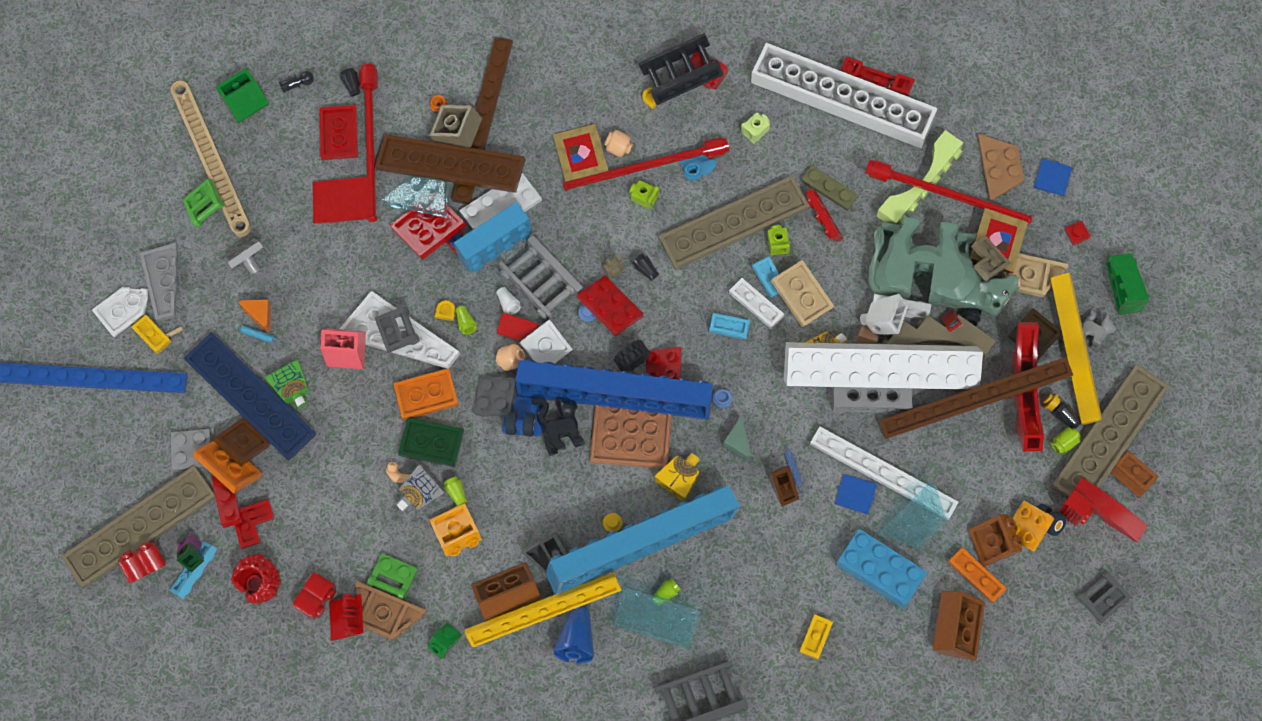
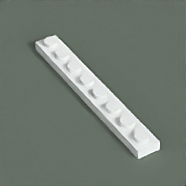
[810,427,958,520]

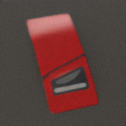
[940,309,962,332]

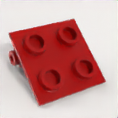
[646,346,682,380]
[329,594,364,641]

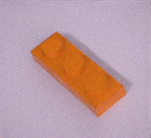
[948,547,1007,604]

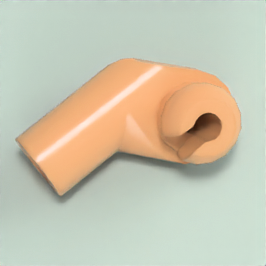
[386,462,411,483]

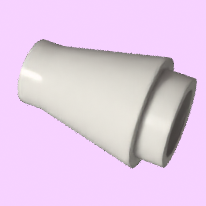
[496,287,521,315]

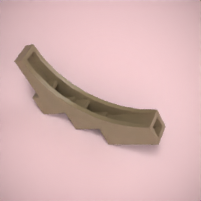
[882,314,996,361]

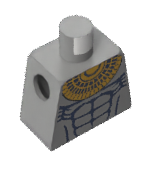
[395,465,444,512]

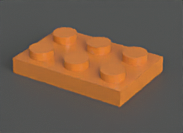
[393,369,459,421]
[193,441,262,493]

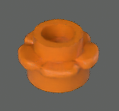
[430,95,448,113]

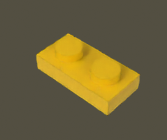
[132,315,172,355]
[799,614,833,660]

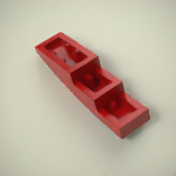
[1075,478,1148,542]

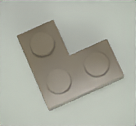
[971,235,1011,281]

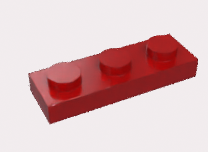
[806,189,844,242]
[211,476,242,528]

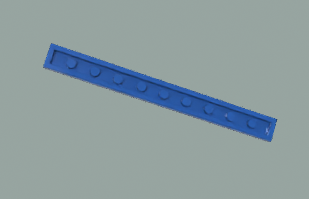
[0,363,188,393]

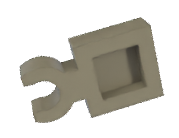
[604,253,624,278]

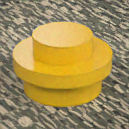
[1043,393,1061,411]
[603,513,623,532]

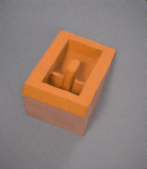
[239,300,271,333]

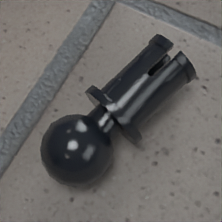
[279,71,314,93]

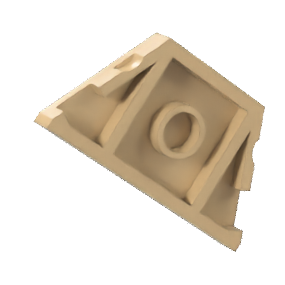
[1001,254,1069,297]

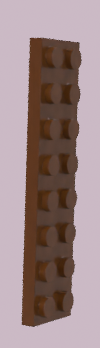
[375,134,526,193]

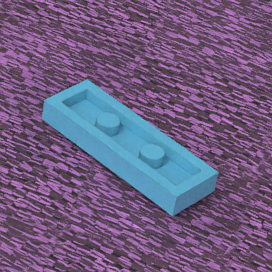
[169,541,217,599]

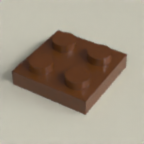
[214,417,270,466]

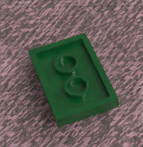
[398,418,464,467]

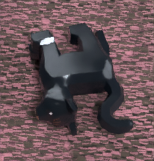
[532,397,585,456]

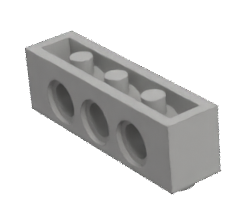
[832,387,912,413]

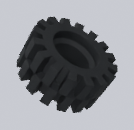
[613,340,650,372]

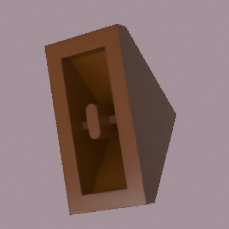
[769,465,799,506]

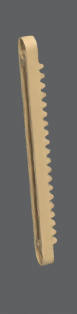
[171,81,251,237]

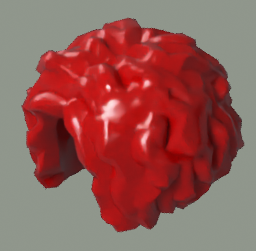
[231,553,281,605]

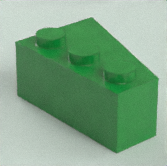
[1106,253,1149,315]

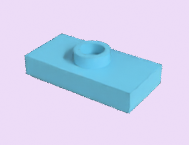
[752,256,779,298]
[709,313,750,340]

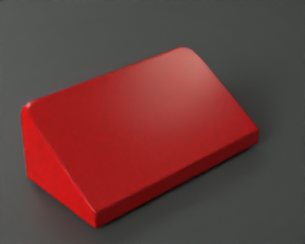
[497,313,539,341]

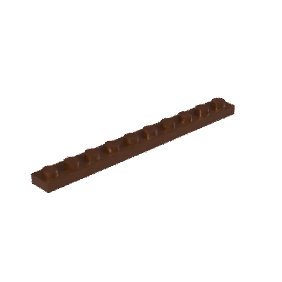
[452,37,513,205]
[879,357,1073,439]

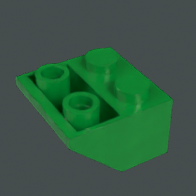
[215,68,269,123]

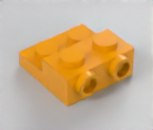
[429,503,482,557]

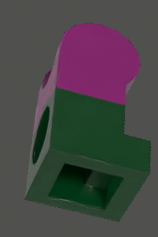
[177,534,204,572]

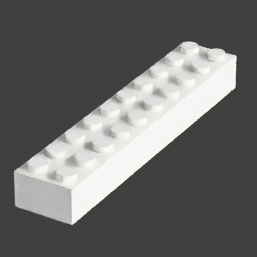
[751,43,937,148]
[784,342,983,389]

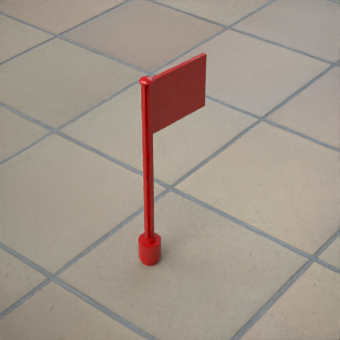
[313,63,378,224]

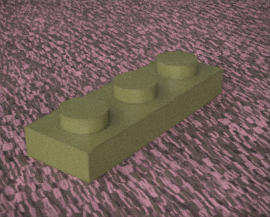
[801,165,858,211]

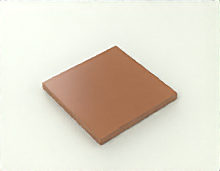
[590,405,672,469]

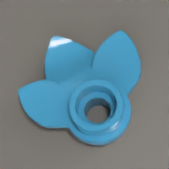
[680,155,716,181]

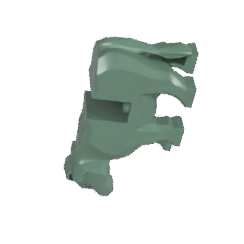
[868,217,1021,317]

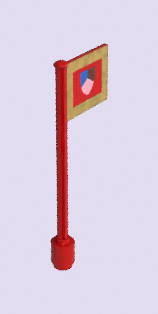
[553,124,730,191]
[865,159,1033,274]

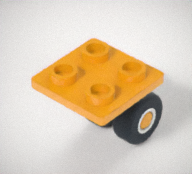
[1013,501,1066,552]

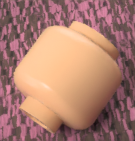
[604,130,633,157]
[496,344,525,371]

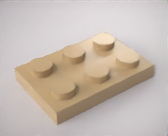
[771,260,835,328]

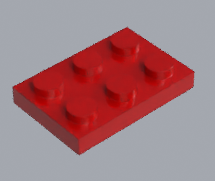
[319,105,358,160]
[577,276,643,337]

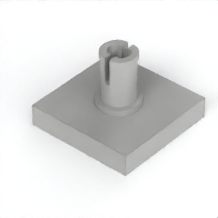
[223,238,263,275]

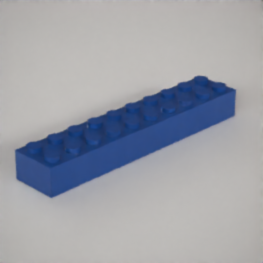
[516,359,713,420]

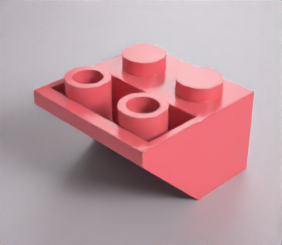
[321,328,366,369]

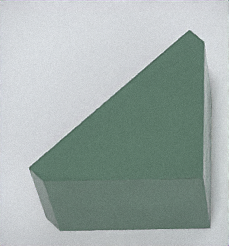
[723,419,751,461]

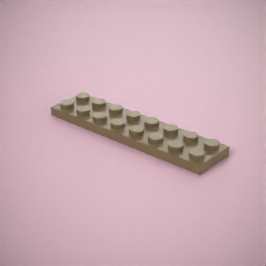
[659,176,809,270]
[1051,364,1169,497]
[61,466,215,589]

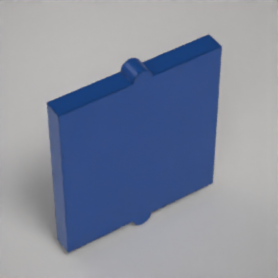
[1034,159,1072,196]
[835,474,877,514]

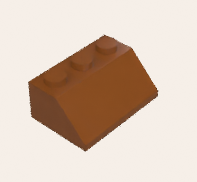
[471,562,542,621]
[933,591,985,661]

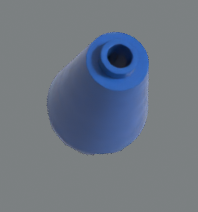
[554,606,594,664]

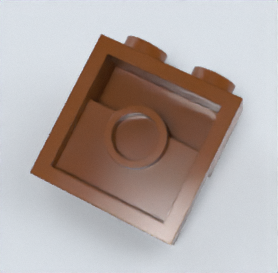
[969,514,1023,567]

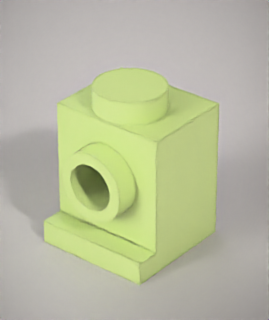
[741,113,770,144]

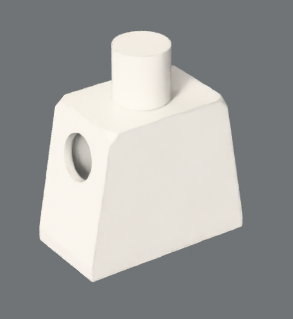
[860,294,908,334]

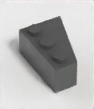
[521,532,586,588]

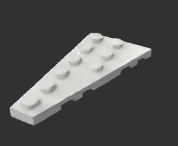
[340,291,460,369]

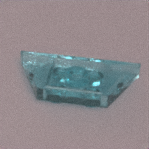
[382,176,447,217]
[878,480,947,549]

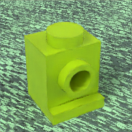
[629,180,659,210]
[767,225,790,256]

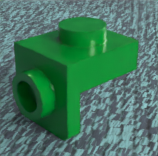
[428,623,462,659]

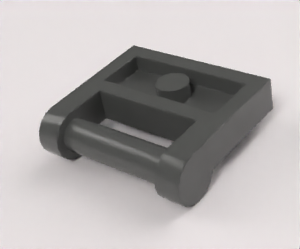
[375,306,420,353]
[1076,571,1131,624]

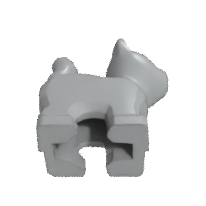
[1082,311,1117,351]

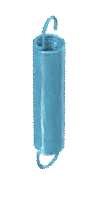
[235,325,280,343]

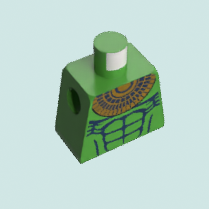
[265,360,310,409]

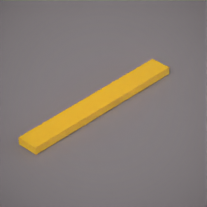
[1051,272,1102,425]
[464,572,622,648]

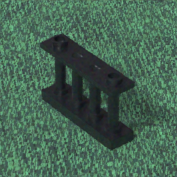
[638,33,724,105]

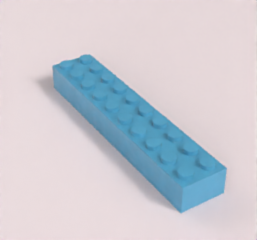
[545,486,740,595]

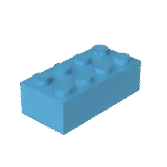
[454,202,532,273]
[836,529,927,609]

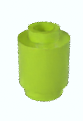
[1050,427,1081,455]

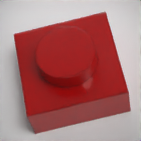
[1064,221,1091,246]

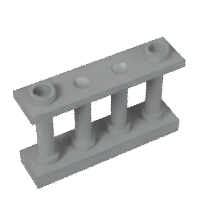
[499,236,583,321]

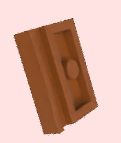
[1110,451,1159,498]

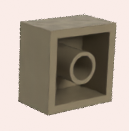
[429,105,482,148]

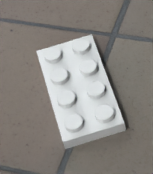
[459,173,542,230]

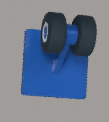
[503,397,542,437]

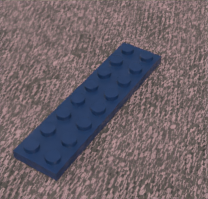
[183,332,317,461]

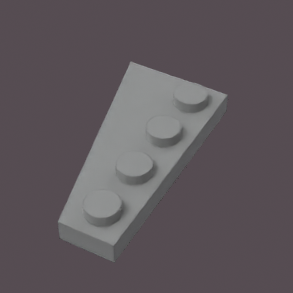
[140,243,178,323]

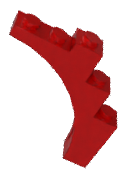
[1012,322,1044,452]

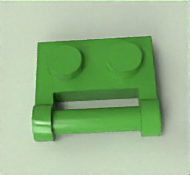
[183,178,225,227]
[367,553,418,601]

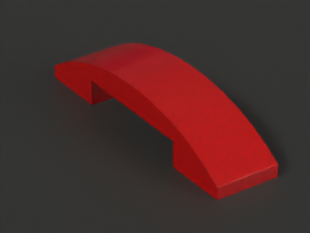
[840,57,915,96]

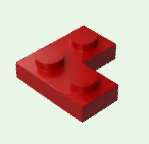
[234,499,275,549]

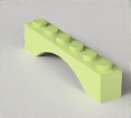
[877,130,963,226]

